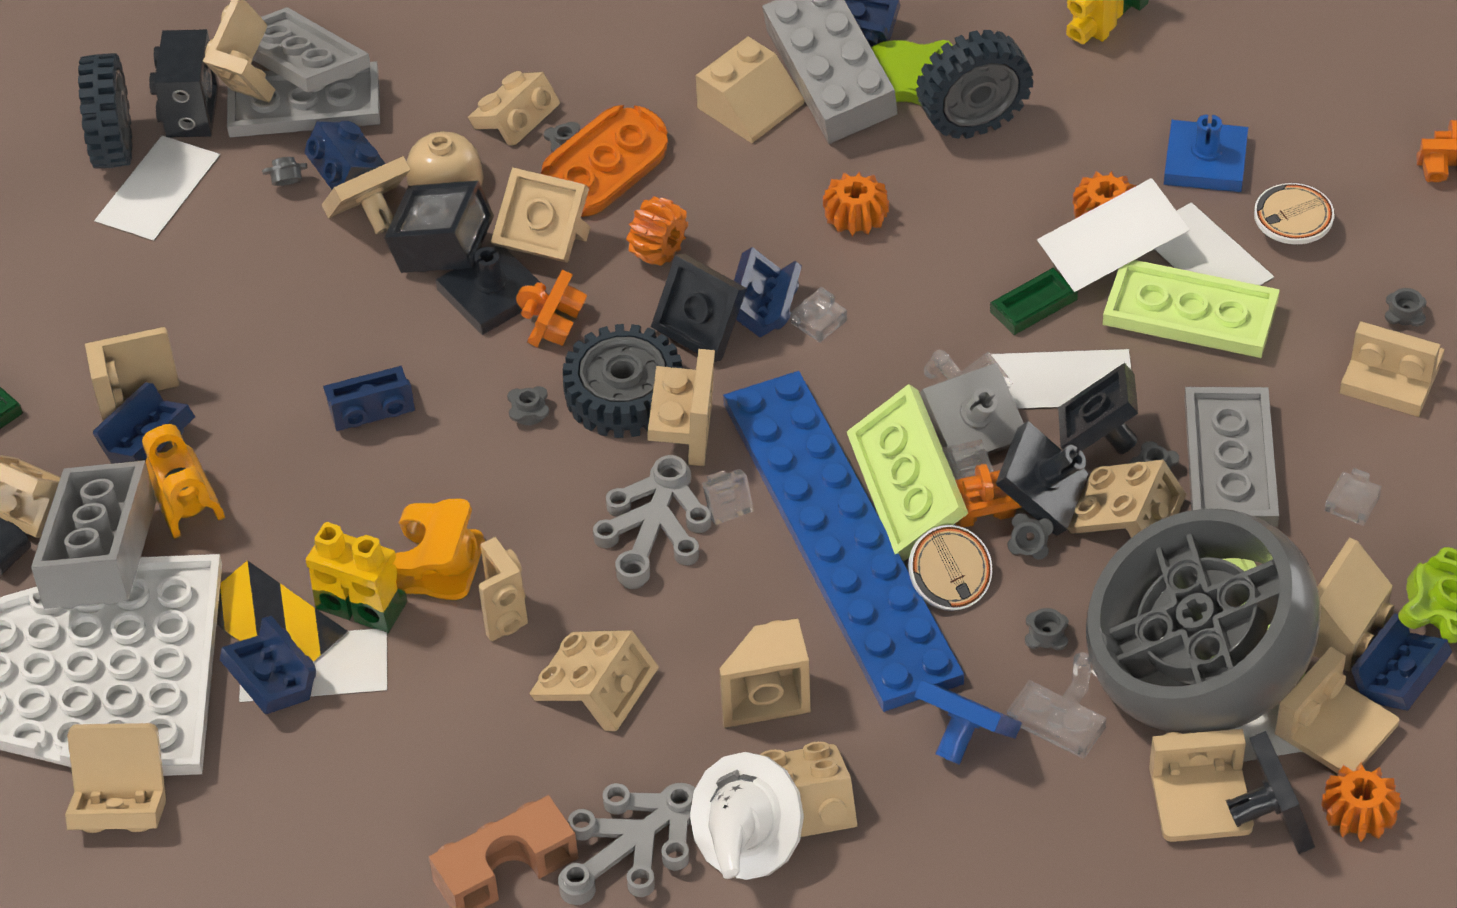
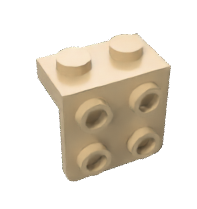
[65,723,166,833]
[1149,729,1254,842]
[760,742,857,837]

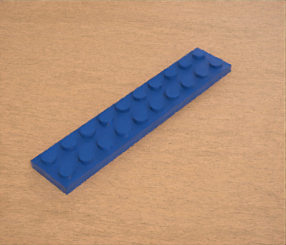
[723,371,964,712]

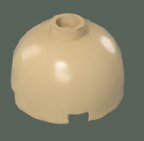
[406,131,484,186]

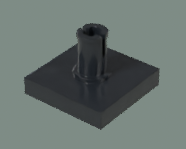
[436,246,546,335]
[651,253,747,362]
[1058,362,1139,456]
[995,421,1088,536]
[1225,731,1315,854]

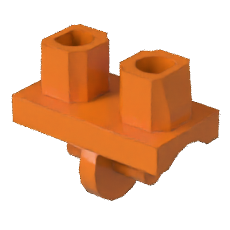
[1416,120,1457,182]
[516,269,587,348]
[955,464,1022,528]

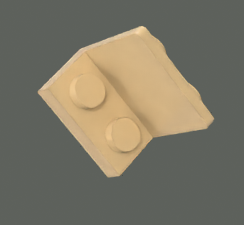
[203,0,276,103]
[85,327,179,421]
[1068,460,1186,538]
[530,630,659,731]
[1275,647,1399,773]

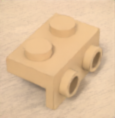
[468,71,560,146]
[479,537,528,641]

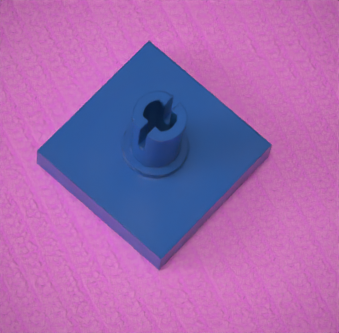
[1164,115,1248,192]
[914,680,1022,764]

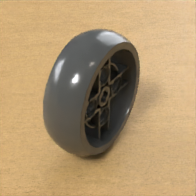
[1086,509,1321,734]

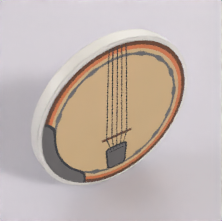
[1254,183,1334,244]
[908,525,992,611]

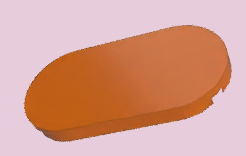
[541,105,668,217]

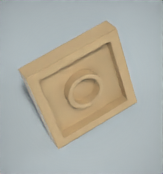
[322,156,410,235]

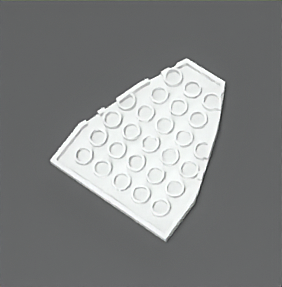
[0,554,222,776]

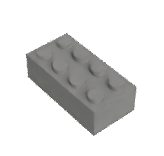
[762,0,898,144]
[31,460,156,609]

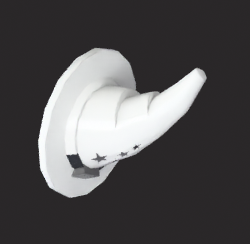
[690,752,804,880]

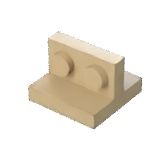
[491,167,590,263]
[1340,321,1445,417]
[648,349,715,466]
[0,455,61,538]

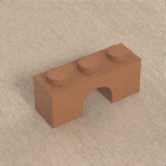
[428,795,578,908]

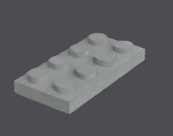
[252,7,371,92]
[227,61,380,138]
[1184,387,1279,527]

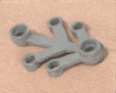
[593,455,711,589]
[558,783,695,905]

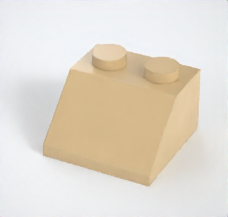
[696,36,804,143]
[1313,537,1394,672]
[719,618,811,728]

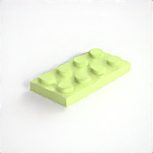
[1102,260,1280,358]
[847,384,969,561]

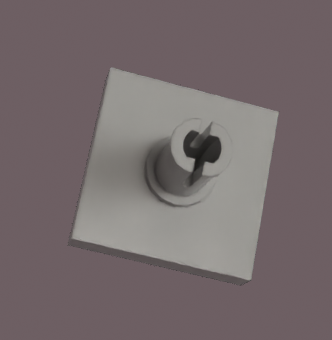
[920,363,1024,468]

